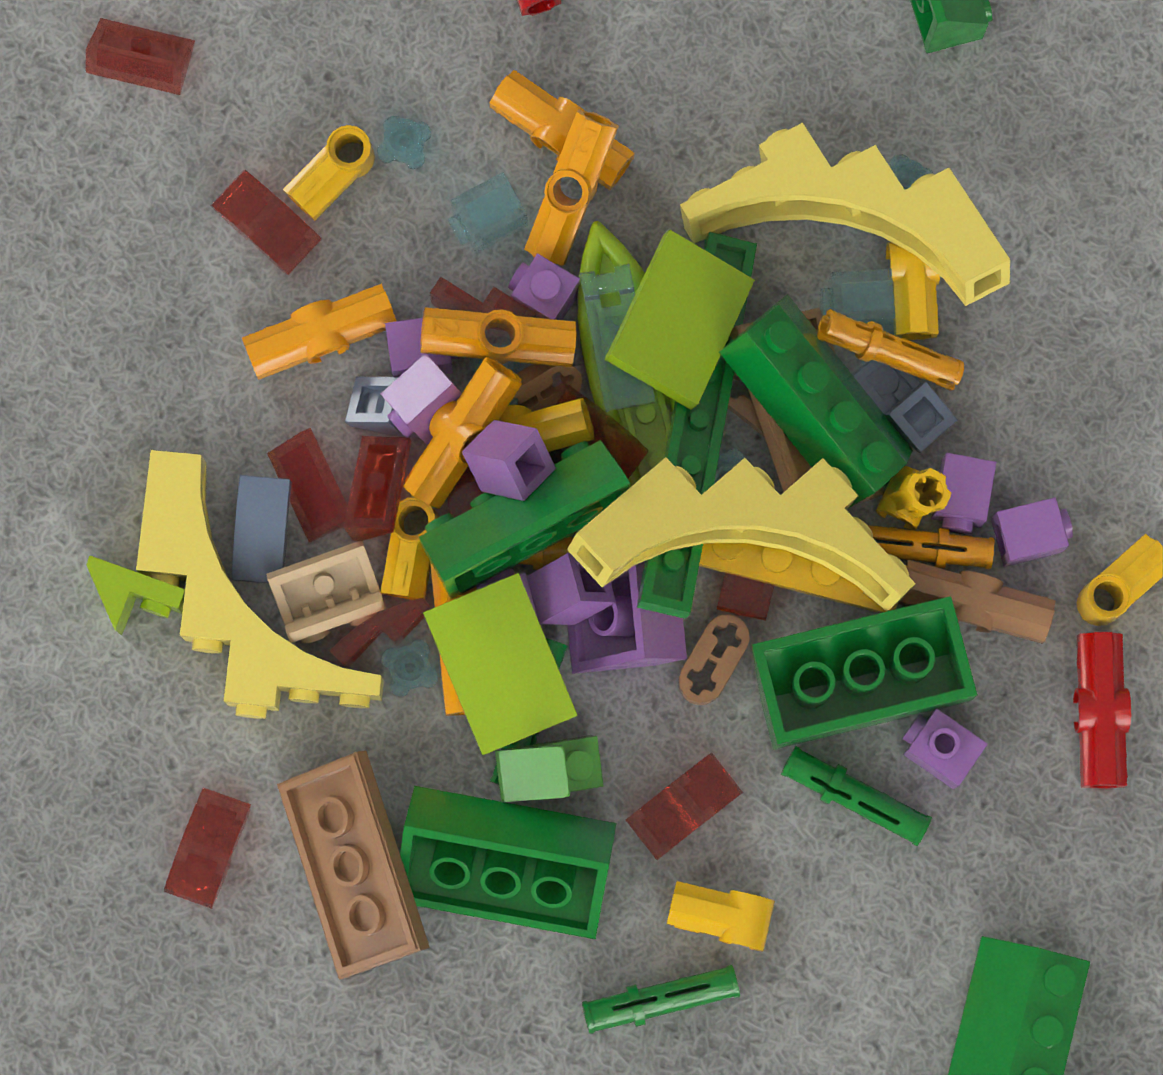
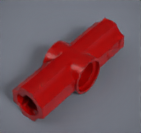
[1073,632,1131,788]

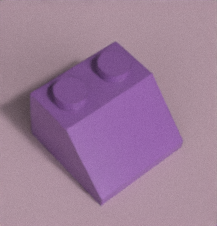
[568,561,687,674]

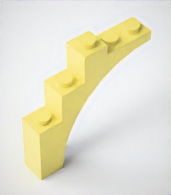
[680,123,1010,306]
[136,450,384,719]
[567,457,916,612]

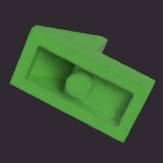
[495,735,604,802]

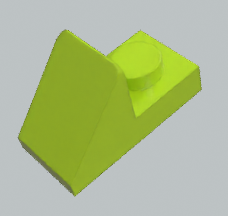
[86,556,185,635]

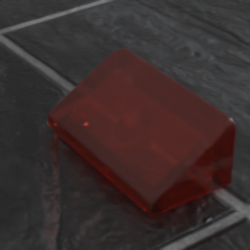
[86,18,195,95]
[267,428,355,543]
[343,436,412,541]

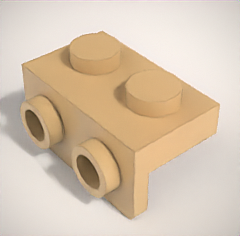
[267,540,386,643]

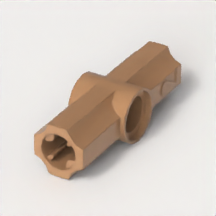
[897,560,1056,644]

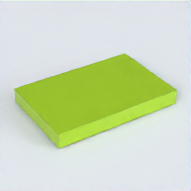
[605,230,755,410]
[423,573,578,756]

